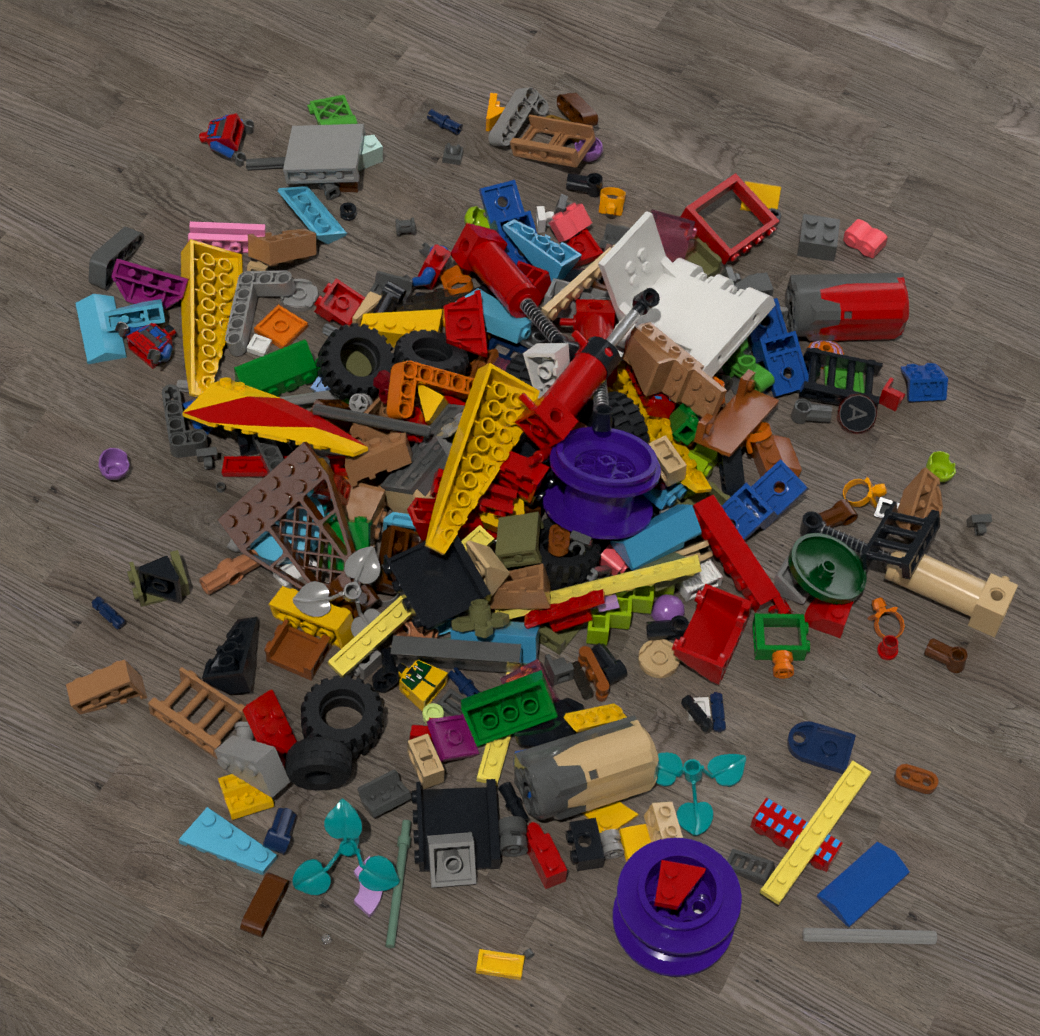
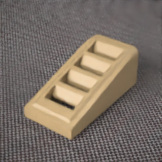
[352,291,382,326]

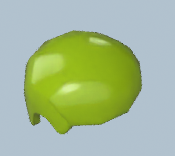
[464,206,490,229]
[926,451,956,483]

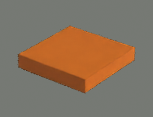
[254,304,308,349]

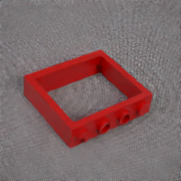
[680,173,779,265]

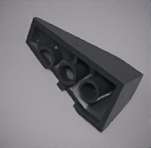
[202,617,259,694]

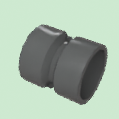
[498,816,528,857]

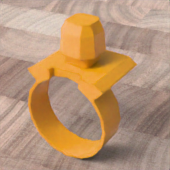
[599,187,626,216]
[843,477,887,508]

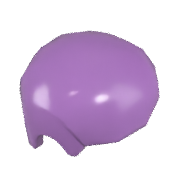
[575,137,603,162]
[99,448,130,480]
[651,594,685,621]

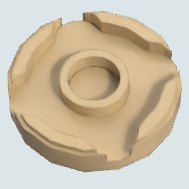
[638,639,680,678]

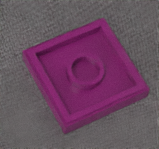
[427,714,479,762]

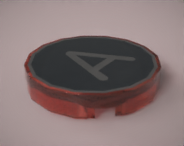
[837,393,877,433]

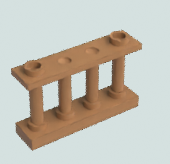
[148,667,247,759]

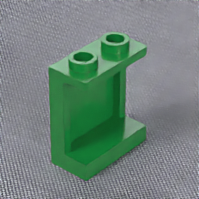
[328,516,373,570]

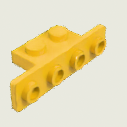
[563,703,627,733]

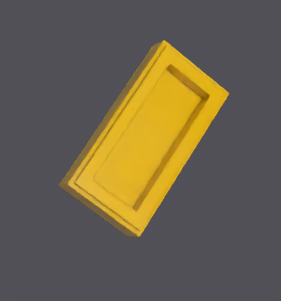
[476,949,525,980]

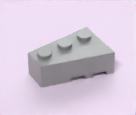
[214,735,290,798]

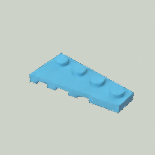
[179,807,277,875]

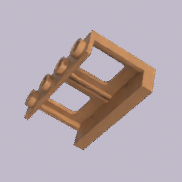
[510,115,596,168]

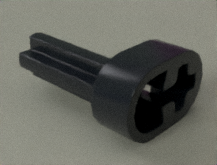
[372,647,399,692]

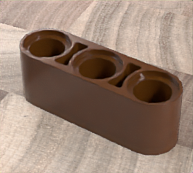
[557,92,598,126]
[240,872,289,938]

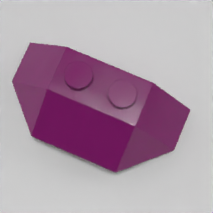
[111,259,189,311]

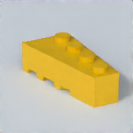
[360,309,442,348]
[269,586,354,649]

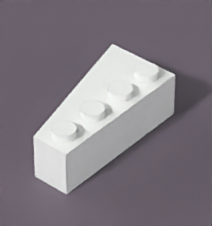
[523,343,570,398]

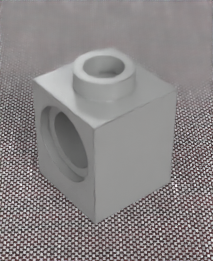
[351,649,382,680]

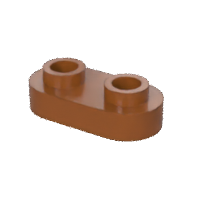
[548,524,570,557]
[894,764,939,794]

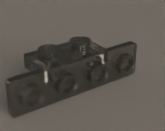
[396,288,469,315]

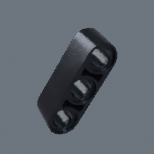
[717,446,745,497]

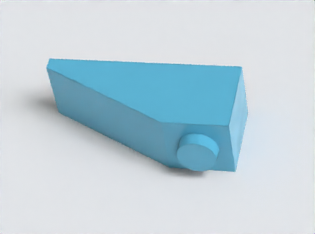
[104,299,165,332]

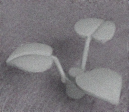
[293,546,384,645]

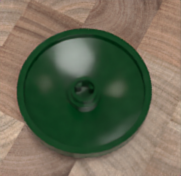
[788,533,867,604]

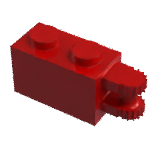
[526,822,567,889]

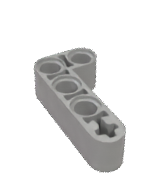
[488,87,549,146]

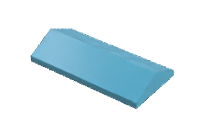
[278,186,347,244]
[75,294,127,364]

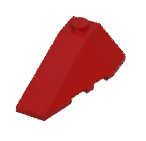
[804,598,855,639]

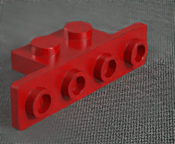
[524,589,605,632]

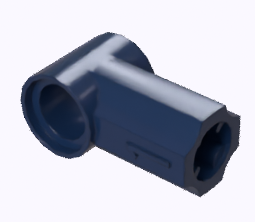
[262,808,296,854]

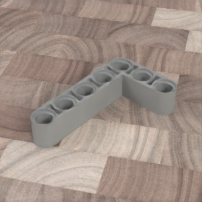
[225,270,296,356]

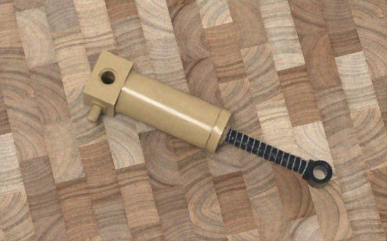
[800,511,1018,638]

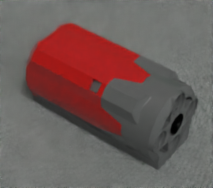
[785,273,909,341]

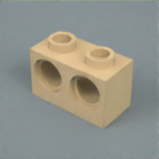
[648,435,687,487]
[407,734,444,789]
[644,802,683,842]

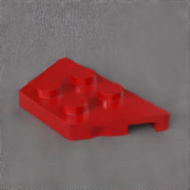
[443,290,488,357]
[242,690,297,755]

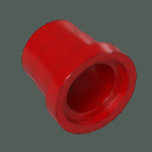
[877,635,898,660]

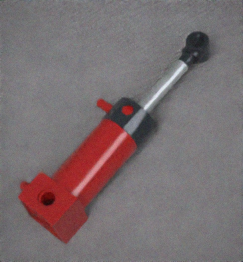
[515,288,660,450]

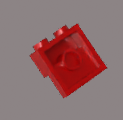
[314,278,365,326]

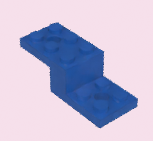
[479,180,537,266]
[748,298,808,397]
[722,459,809,541]

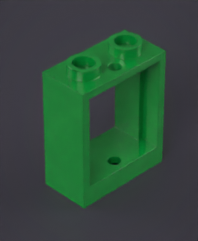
[752,613,810,661]

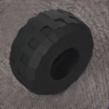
[286,737,352,791]

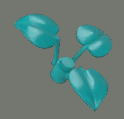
[656,752,746,836]
[292,798,400,895]

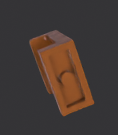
[264,619,331,681]

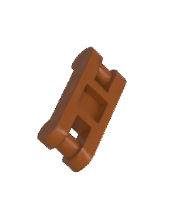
[578,646,610,702]

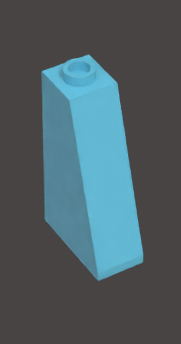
[455,288,532,344]

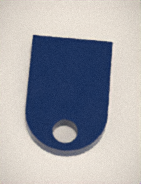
[787,721,856,774]

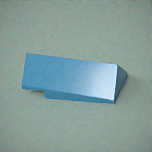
[610,504,702,571]
[450,618,541,666]

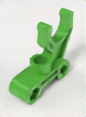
[722,338,775,392]

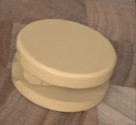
[675,540,713,562]

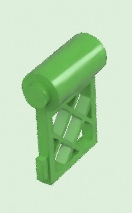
[307,95,357,125]

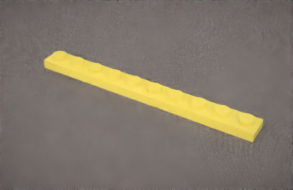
[328,525,494,678]
[495,555,702,621]

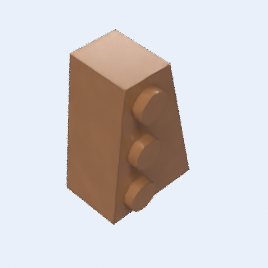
[248,229,316,266]
[345,432,412,487]
[488,563,550,609]
[66,659,147,714]

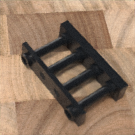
[799,348,883,408]
[860,501,940,580]

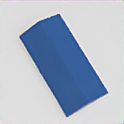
[816,841,910,928]

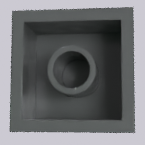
[797,214,840,261]

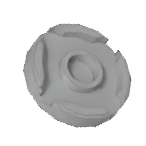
[281,278,318,312]

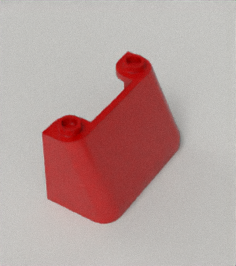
[672,584,752,685]

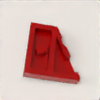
[654,860,706,910]

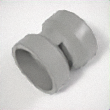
[600,829,625,859]

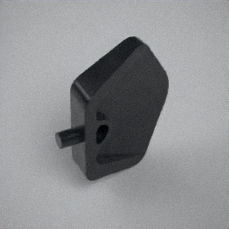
[514,698,585,746]

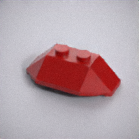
[407,497,484,540]

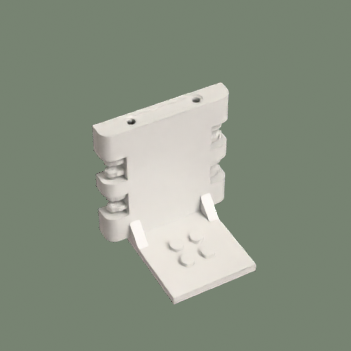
[598,211,775,378]

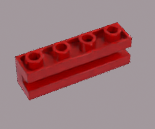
[429,469,518,519]

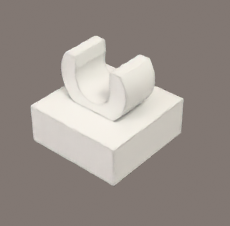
[536,206,554,233]

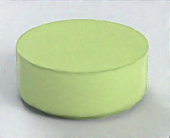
[422,703,444,724]

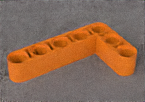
[386,361,474,420]

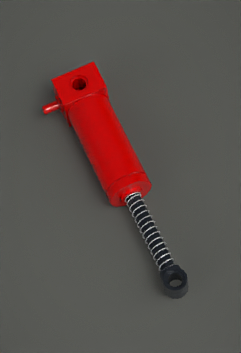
[451,223,579,361]
[559,299,617,432]

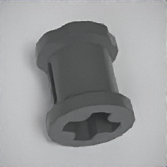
[318,183,340,200]
[395,217,415,236]

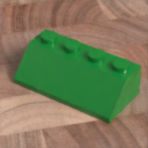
[234,339,317,396]
[461,670,558,747]

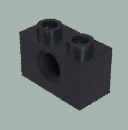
[565,818,605,871]

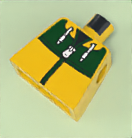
[397,660,448,711]

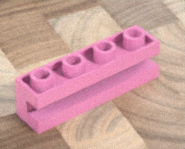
[188,221,266,253]

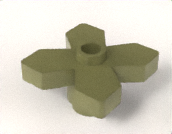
[451,599,510,638]

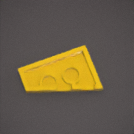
[583,801,639,834]

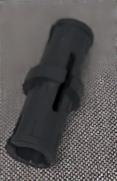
[498,782,530,824]

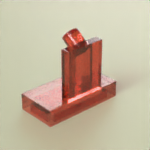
[311,475,352,505]

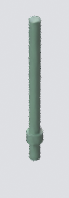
[386,820,411,948]

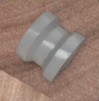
[349,393,373,413]

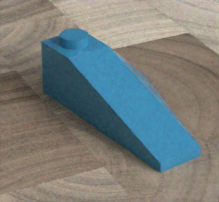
[502,219,582,282]

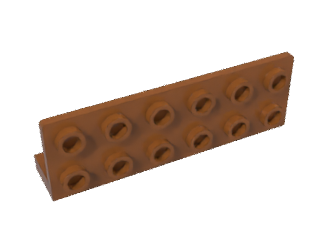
[694,369,779,457]

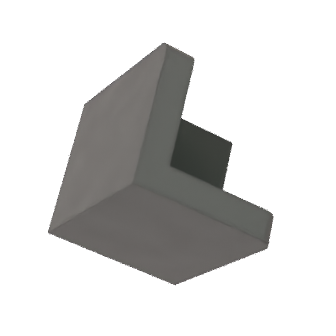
[544,654,574,686]

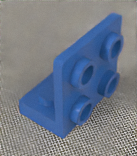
[901,363,948,402]

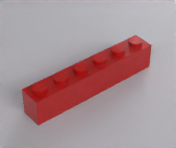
[693,494,781,613]

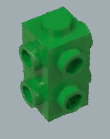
[669,403,699,445]

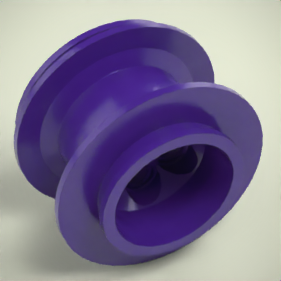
[543,427,661,539]
[612,838,742,977]

